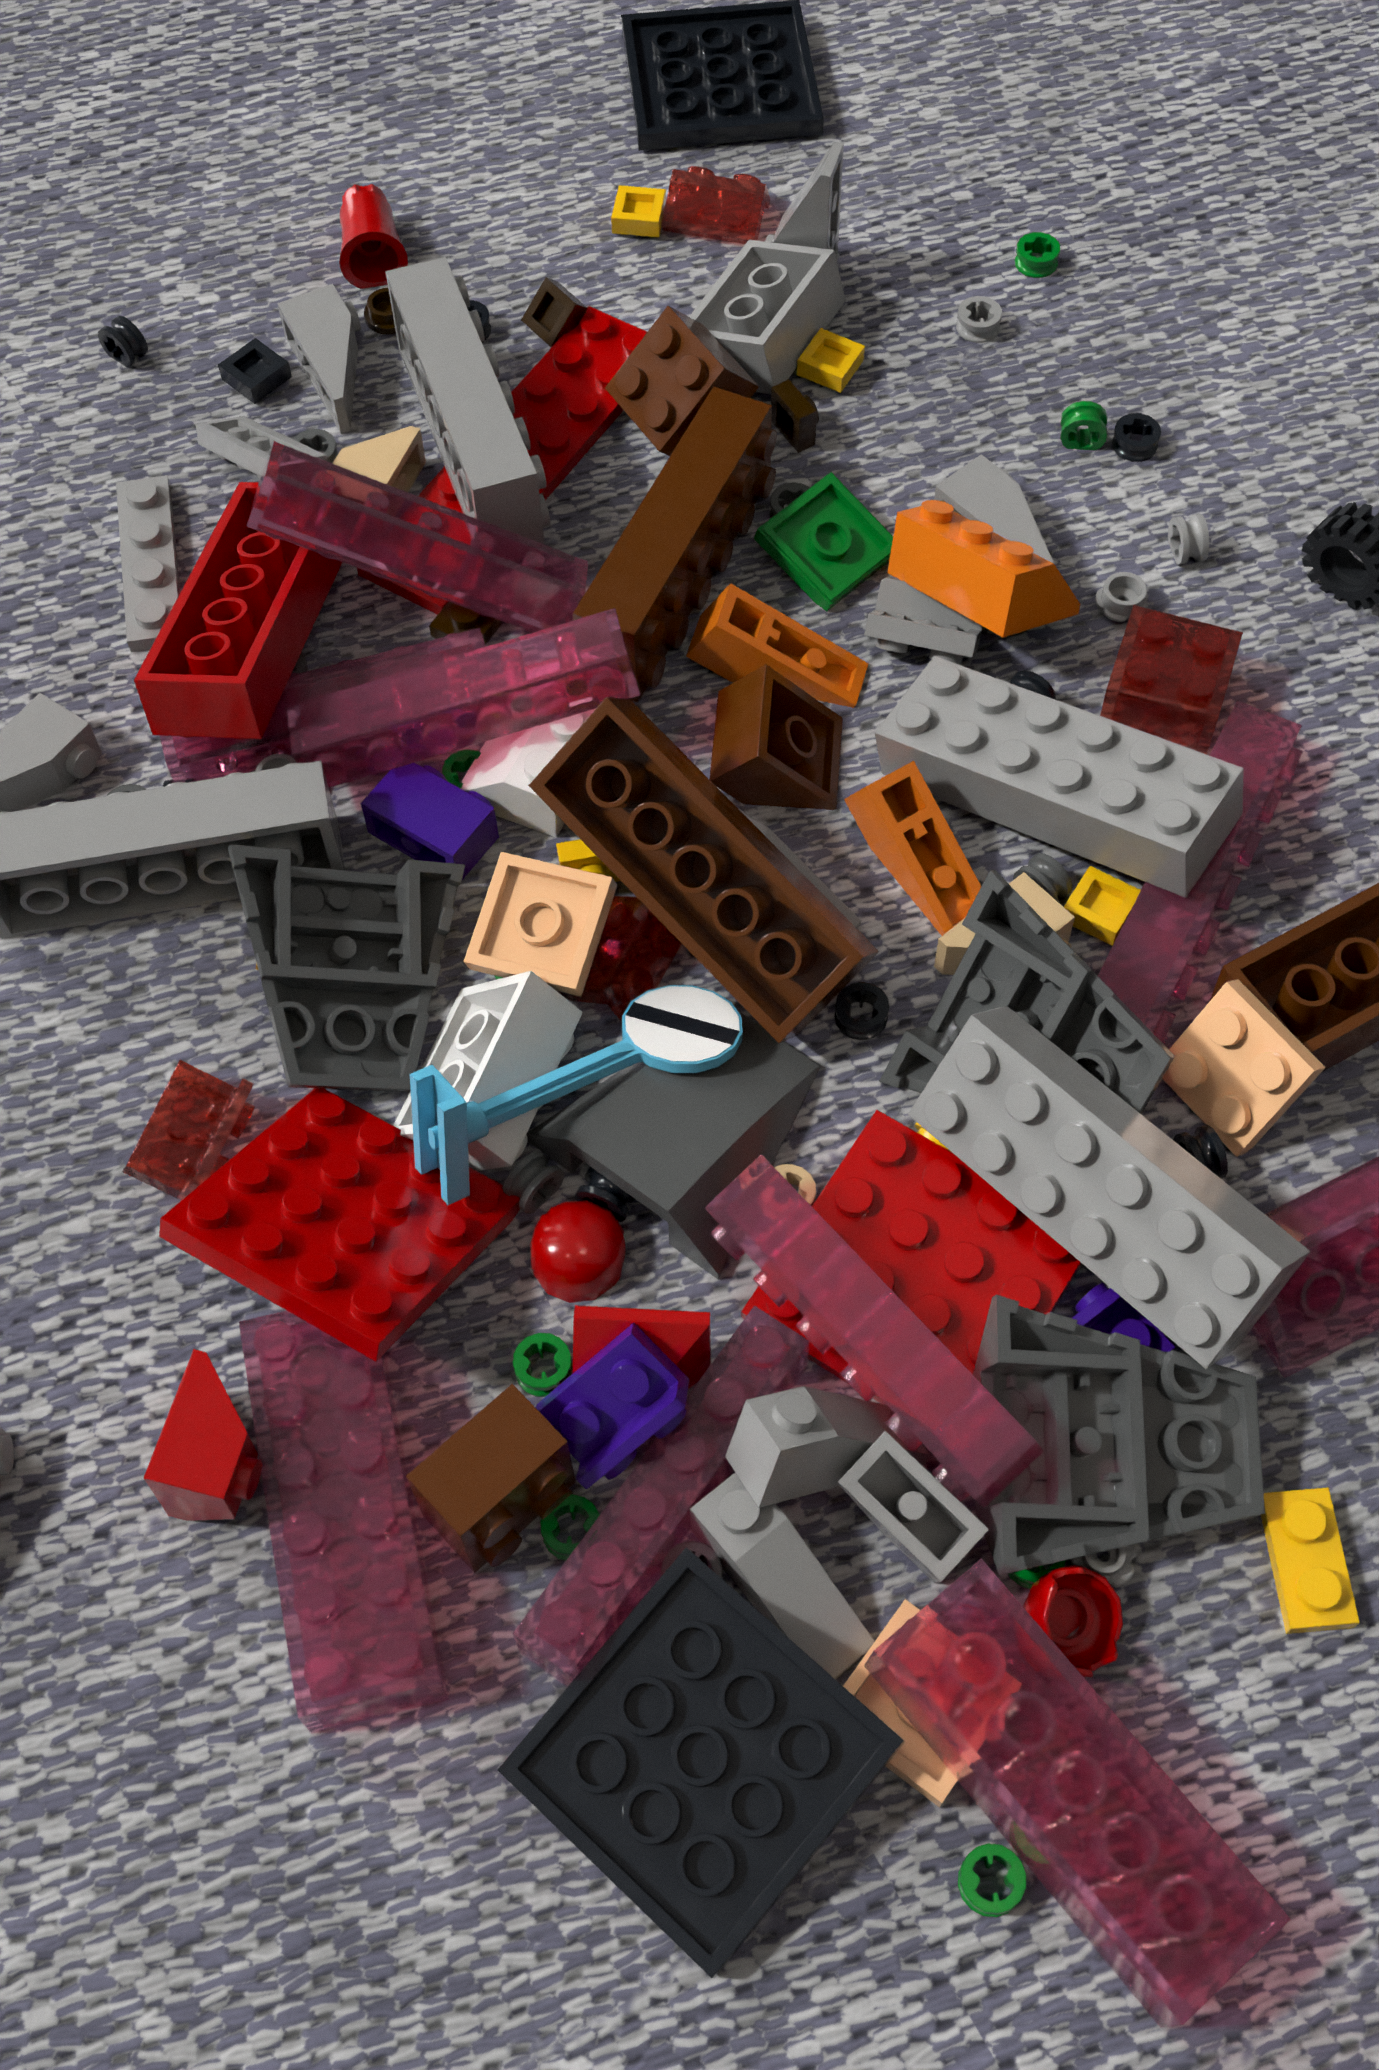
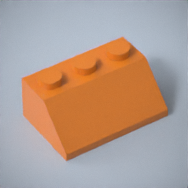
[887,500,1081,638]

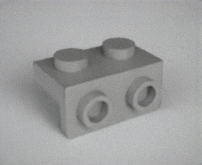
[864,577,983,664]

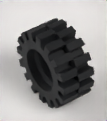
[1302,502,1379,610]

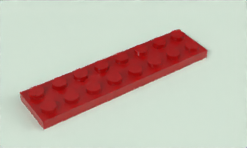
[356,306,647,615]

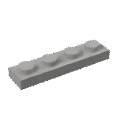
[195,416,329,491]
[116,475,180,652]

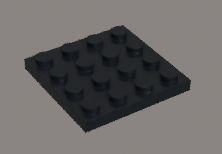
[621,0,824,151]
[498,1547,905,1978]

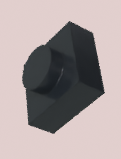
[218,338,292,404]

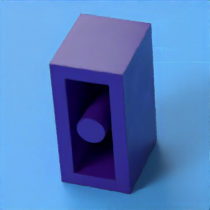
[360,756,499,880]

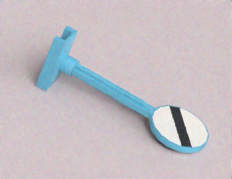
[410,985,743,1205]

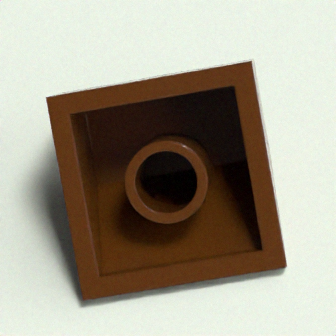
[709,664,843,810]

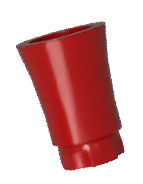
[339,184,408,289]

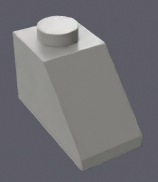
[837,1431,989,1583]

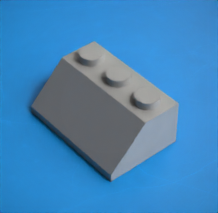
[689,240,846,394]

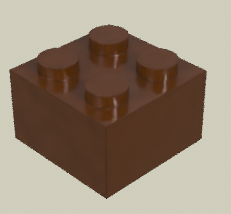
[605,305,759,456]
[406,1384,576,1573]

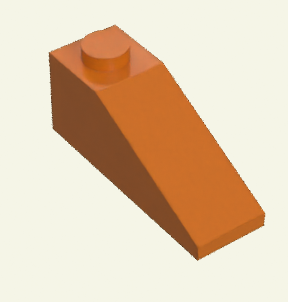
[686,583,869,708]
[844,761,981,936]

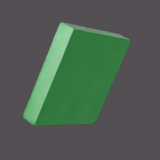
[753,472,893,612]

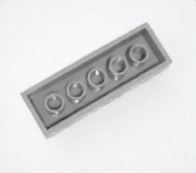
[385,257,550,566]
[875,656,1244,898]
[0,761,345,939]
[908,1006,1311,1369]

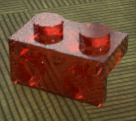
[661,166,771,244]
[557,896,682,1022]
[122,1060,255,1200]

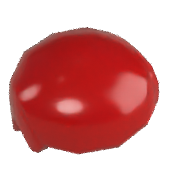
[530,1201,626,1303]
[1021,1565,1123,1677]

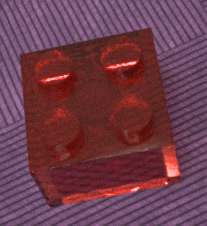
[1100,605,1243,755]

